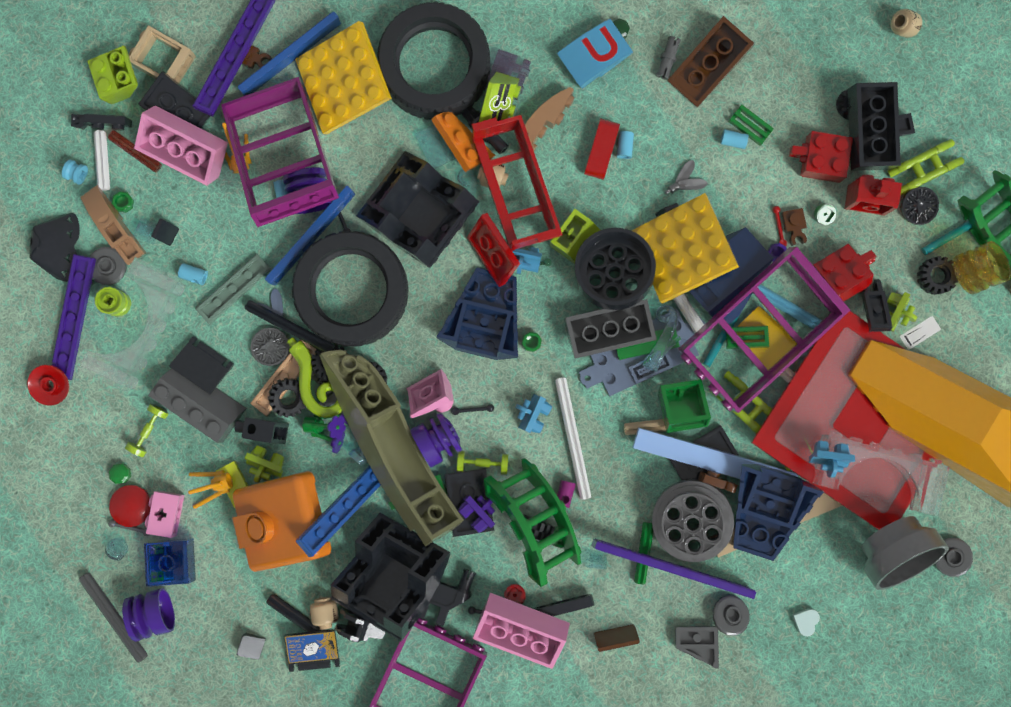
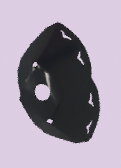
[30,213,80,282]

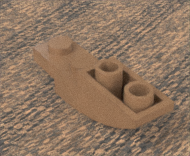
[519,87,575,152]
[80,185,146,265]

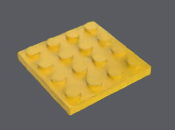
[295,21,392,134]
[631,193,739,304]

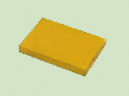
[736,306,796,370]

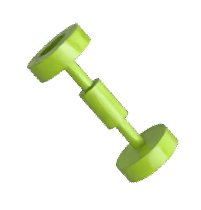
[125,403,169,457]
[457,450,509,475]

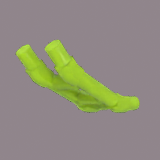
[888,139,964,195]
[710,371,772,434]

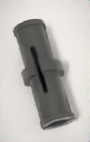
[656,36,681,80]

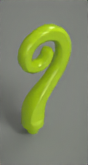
[287,337,342,418]

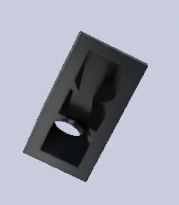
[235,417,289,444]

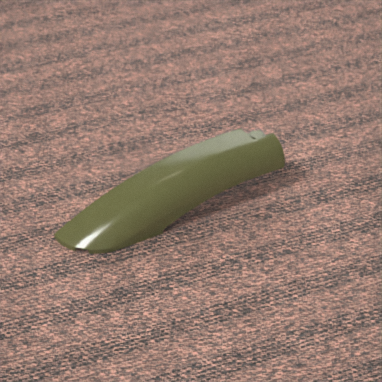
[320,350,464,546]

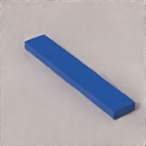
[238,12,341,96]
[265,186,355,286]
[296,465,381,557]

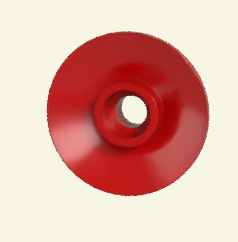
[27,365,69,406]

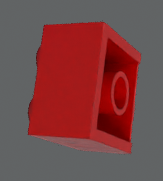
[789,131,853,183]
[844,175,902,216]
[813,243,876,302]

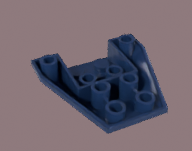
[689,227,774,324]

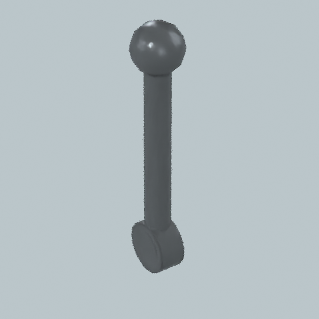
[108,519,150,536]

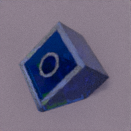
[144,538,196,587]

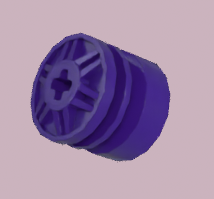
[282,167,332,214]
[410,413,462,468]
[122,588,175,642]

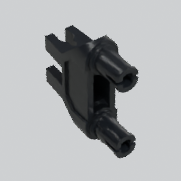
[419,568,476,626]

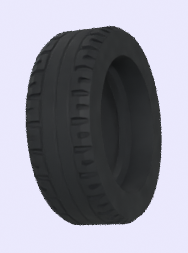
[377,2,490,120]
[292,231,409,347]

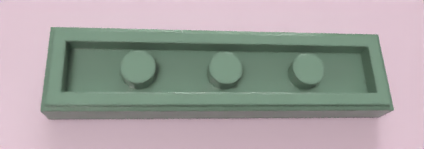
[195,254,272,325]

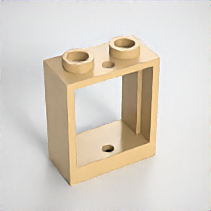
[129,25,196,83]

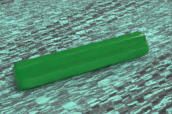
[634,522,654,585]

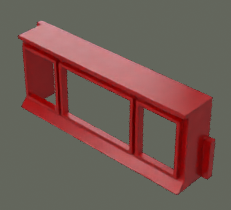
[472,115,563,251]

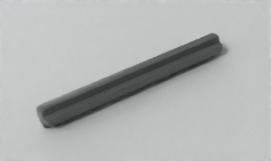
[79,572,148,663]

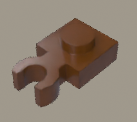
[241,46,272,69]
[781,208,807,246]
[698,470,738,493]

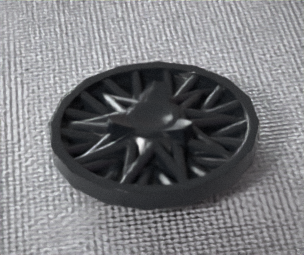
[901,187,939,225]

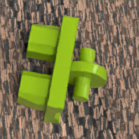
[887,292,918,332]
[245,445,285,483]

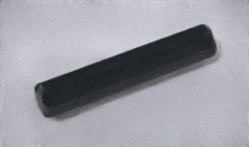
[266,594,321,632]

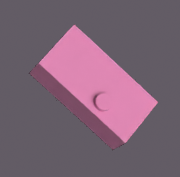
[134,106,228,186]
[473,593,570,669]

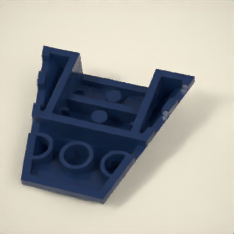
[436,268,518,360]
[733,464,824,561]

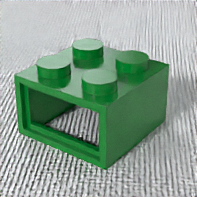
[658,379,711,433]

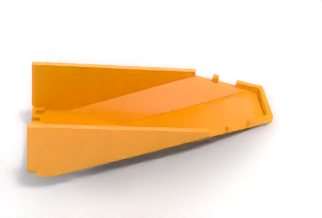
[848,340,1011,507]

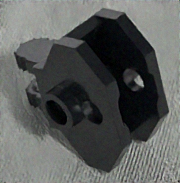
[334,608,386,642]

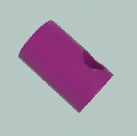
[557,480,576,508]

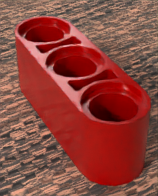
[584,118,620,180]

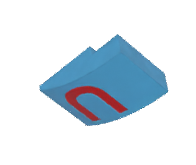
[557,19,633,89]

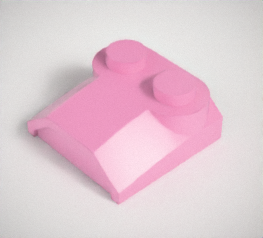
[406,369,454,418]

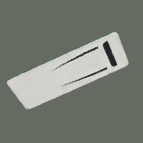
[900,316,941,350]

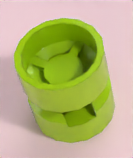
[95,287,131,317]

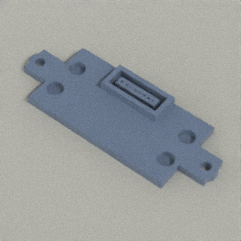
[579,309,706,397]

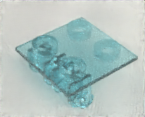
[415,124,456,169]

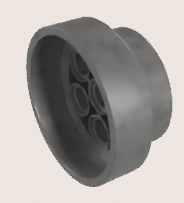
[652,479,734,562]
[861,516,949,590]

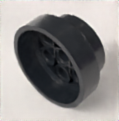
[575,228,656,310]

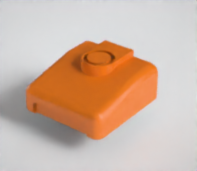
[232,471,331,572]

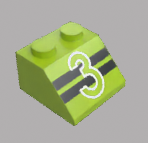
[479,72,521,122]

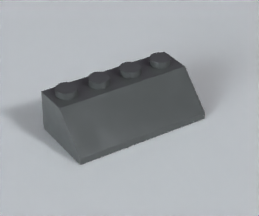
[564,299,657,359]
[148,368,247,443]

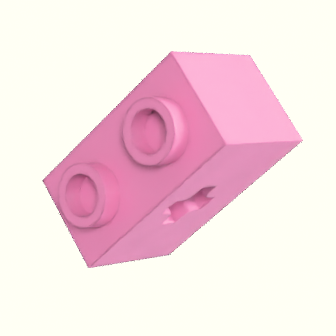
[145,491,185,538]

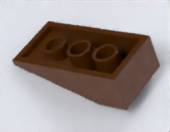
[667,16,755,107]

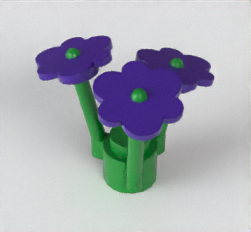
[302,412,349,454]

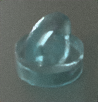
[105,538,128,561]

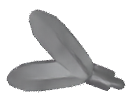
[665,160,708,194]

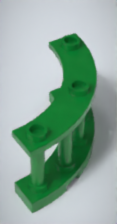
[957,170,1011,279]
[484,458,581,587]

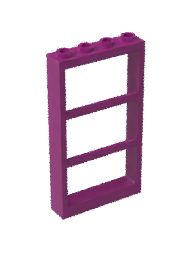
[221,77,339,227]
[678,247,850,413]
[369,618,487,707]

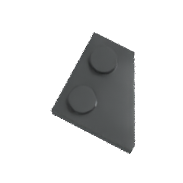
[675,626,719,669]

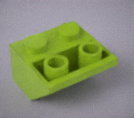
[87,45,138,104]
[549,209,600,264]

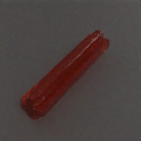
[108,130,162,173]

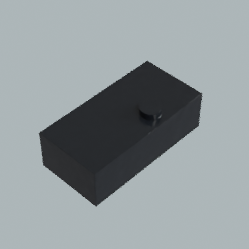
[847,82,901,171]

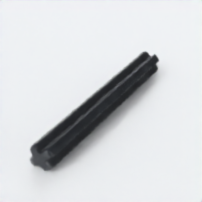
[245,300,336,352]

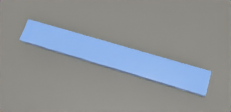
[632,427,798,479]

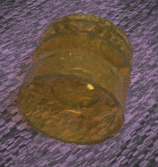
[953,241,1011,295]

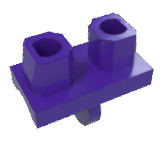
[457,495,495,533]

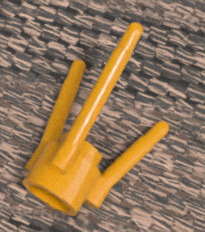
[222,123,252,174]
[188,470,233,509]

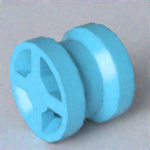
[62,159,88,185]

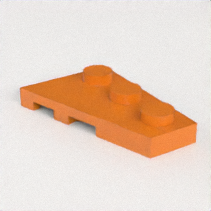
[431,112,496,172]

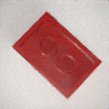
[467,213,520,287]

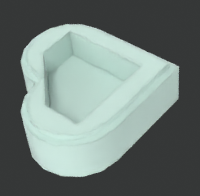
[792,609,820,636]

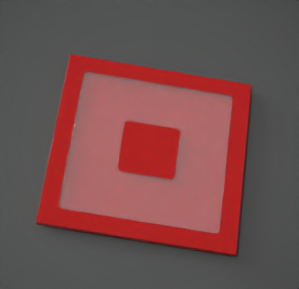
[751,311,937,530]

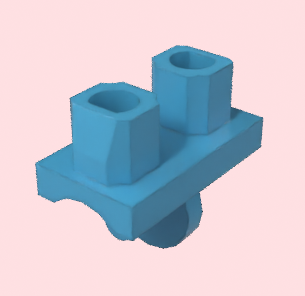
[513,247,542,274]
[515,394,552,433]
[809,441,855,478]

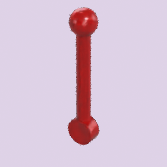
[772,206,787,246]

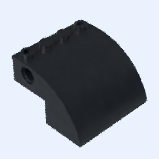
[356,151,479,268]
[331,512,450,642]

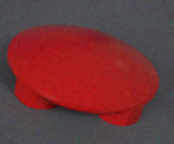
[109,485,151,527]

